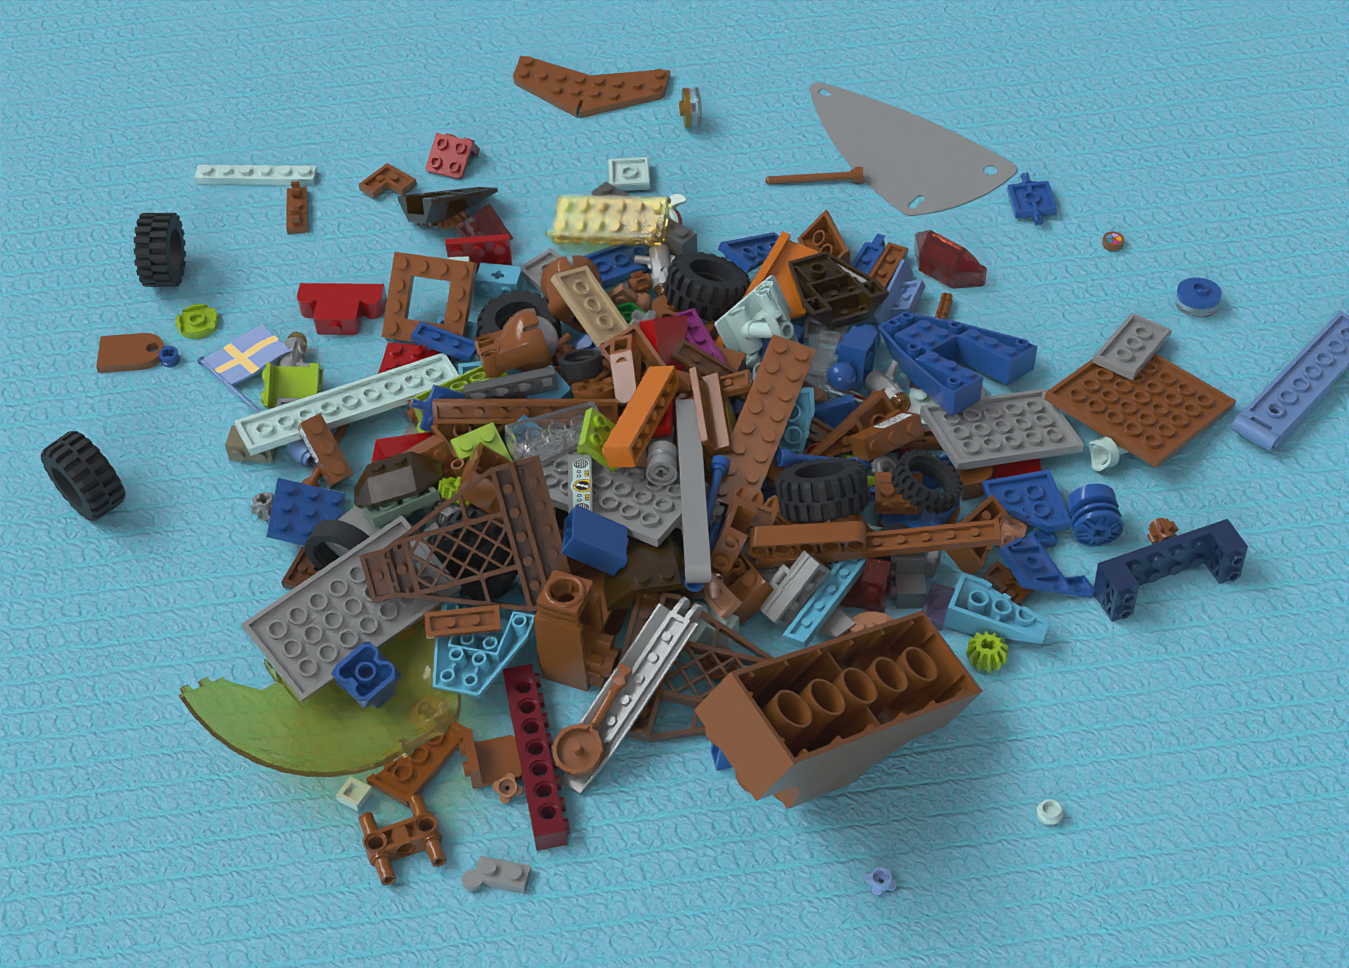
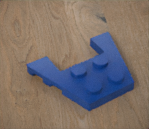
[999,529,1095,598]

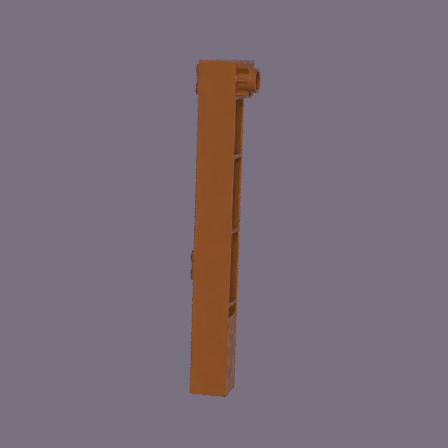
[533,346,747,692]

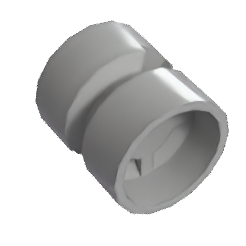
[646,441,678,486]

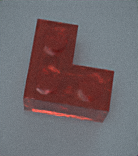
[454,204,513,240]
[839,557,892,613]

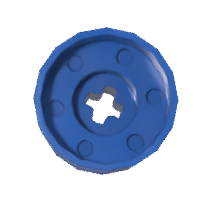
[1066,483,1124,547]

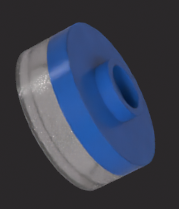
[1175,278,1222,317]

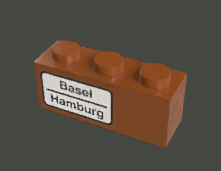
[848,411,925,461]
[297,413,353,488]

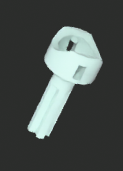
[1088,437,1129,471]

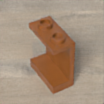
[710,498,758,574]

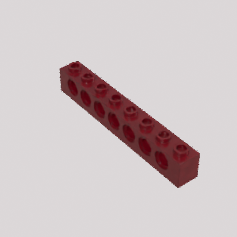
[503,664,571,851]

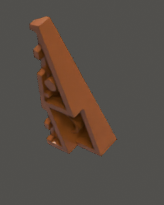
[807,391,901,457]

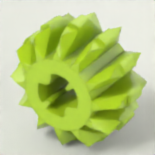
[966,630,1009,674]

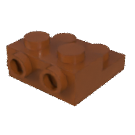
[874,472,922,515]

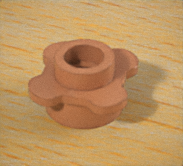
[492,773,523,804]

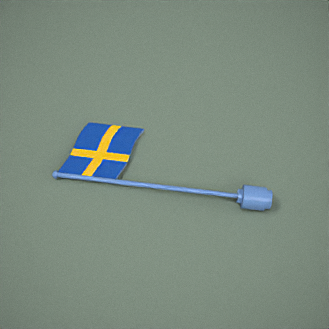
[197,325,316,468]

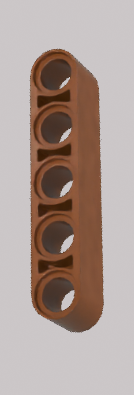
[748,521,867,559]

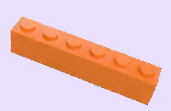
[602,366,680,467]

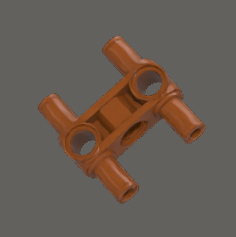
[358,794,447,885]

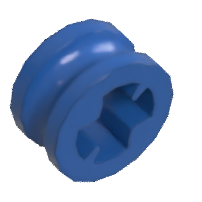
[159,346,180,367]

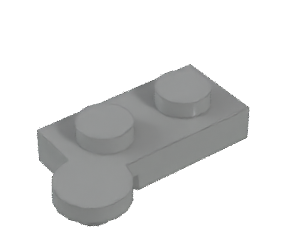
[462,856,532,894]

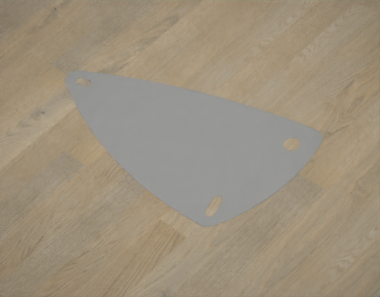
[809,82,1017,215]

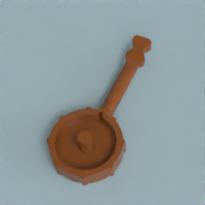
[551,663,632,778]

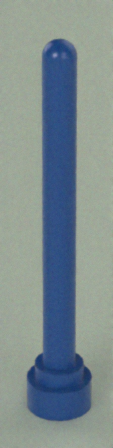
[775,448,874,469]
[706,455,731,528]

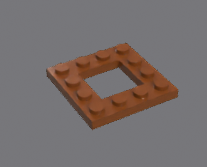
[381,252,477,342]

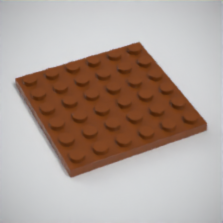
[1044,354,1236,468]

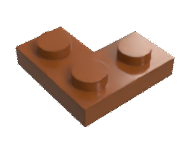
[359,163,417,198]

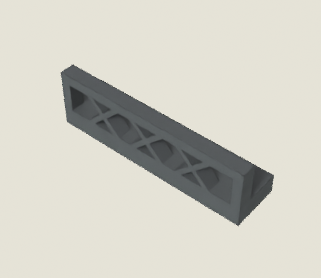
[463,366,559,399]

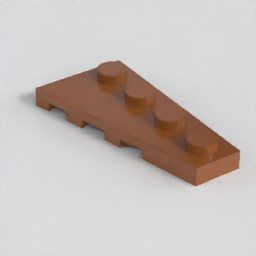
[366,718,468,807]

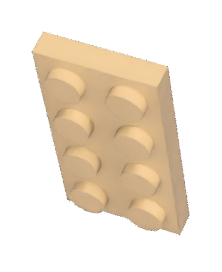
[551,265,630,348]

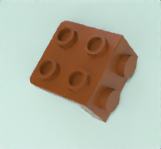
[458,728,522,789]

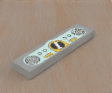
[568,454,593,514]

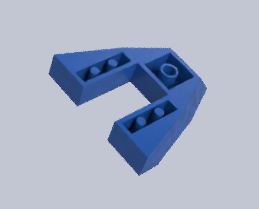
[878,312,1037,416]

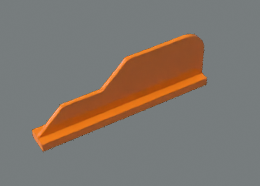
[715,231,820,348]

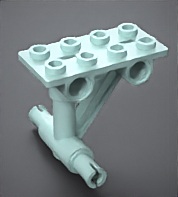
[715,275,799,354]

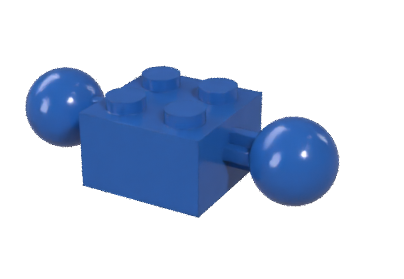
[827,324,881,391]

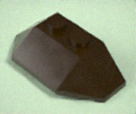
[354,451,444,507]

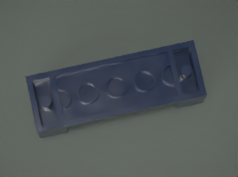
[1093,519,1248,622]

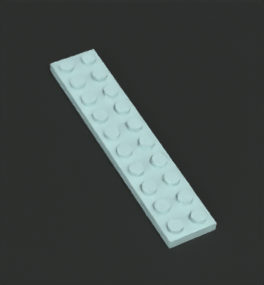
[234,353,459,455]

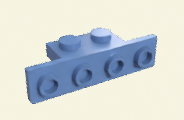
[874,259,926,325]

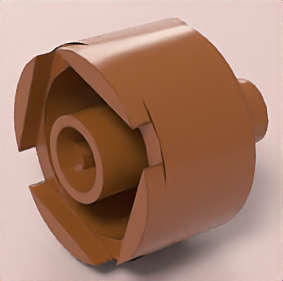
[571,375,621,413]

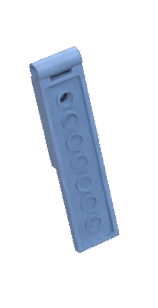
[1231,311,1349,452]

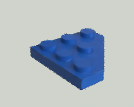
[981,470,1072,532]

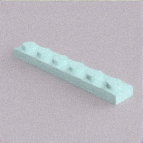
[194,164,317,185]

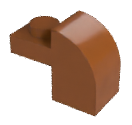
[956,465,993,501]

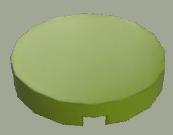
[175,304,219,339]

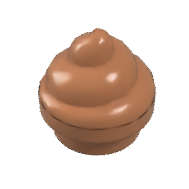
[634,293,653,313]

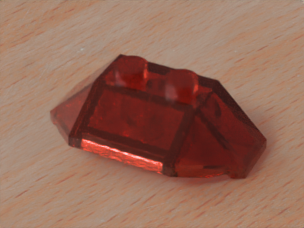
[914,230,987,289]

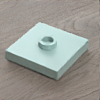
[608,157,650,191]

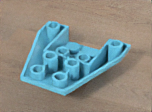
[433,602,535,698]

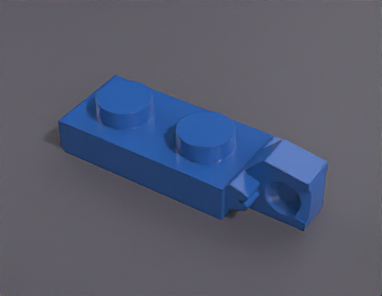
[851,233,885,275]

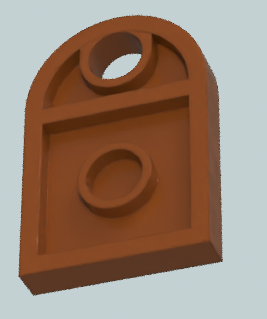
[96,333,164,373]

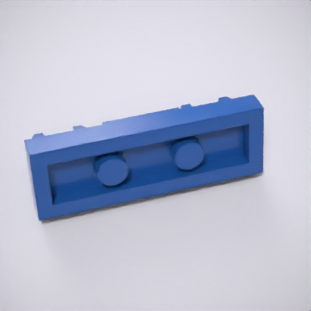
[411,321,477,363]

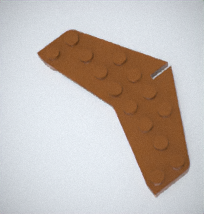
[513,56,671,118]

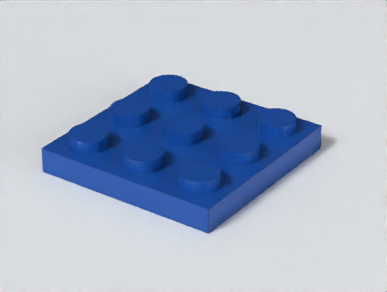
[266,478,346,553]

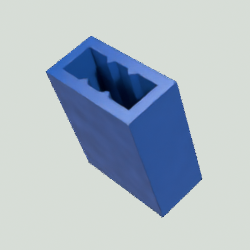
[562,505,629,576]

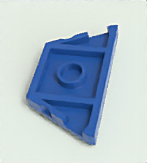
[869,487,961,528]

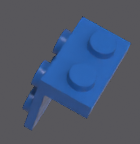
[814,394,856,429]

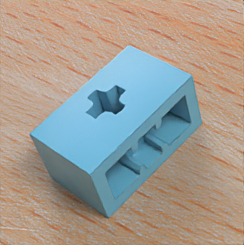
[475,263,524,298]

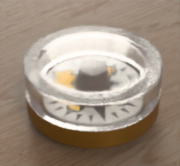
[679,87,702,128]

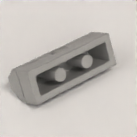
[760,550,831,629]

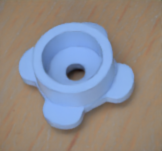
[865,867,897,896]

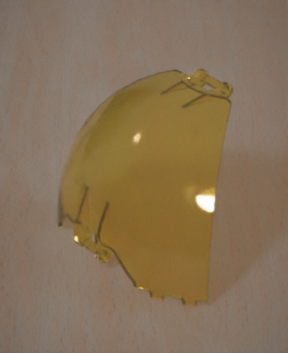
[179,617,461,777]

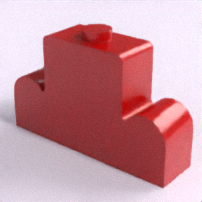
[297,283,387,335]

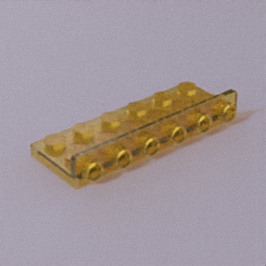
[545,195,671,247]

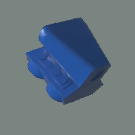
[331,641,402,709]

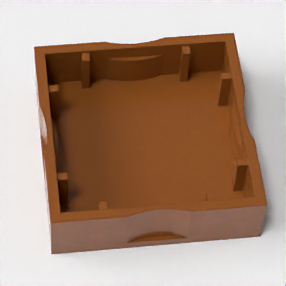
[457,442,556,524]

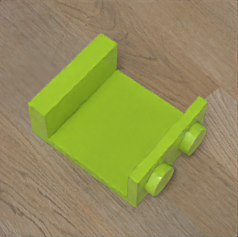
[261,362,324,410]

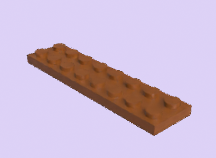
[716,334,816,507]

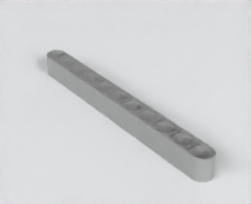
[675,399,711,583]

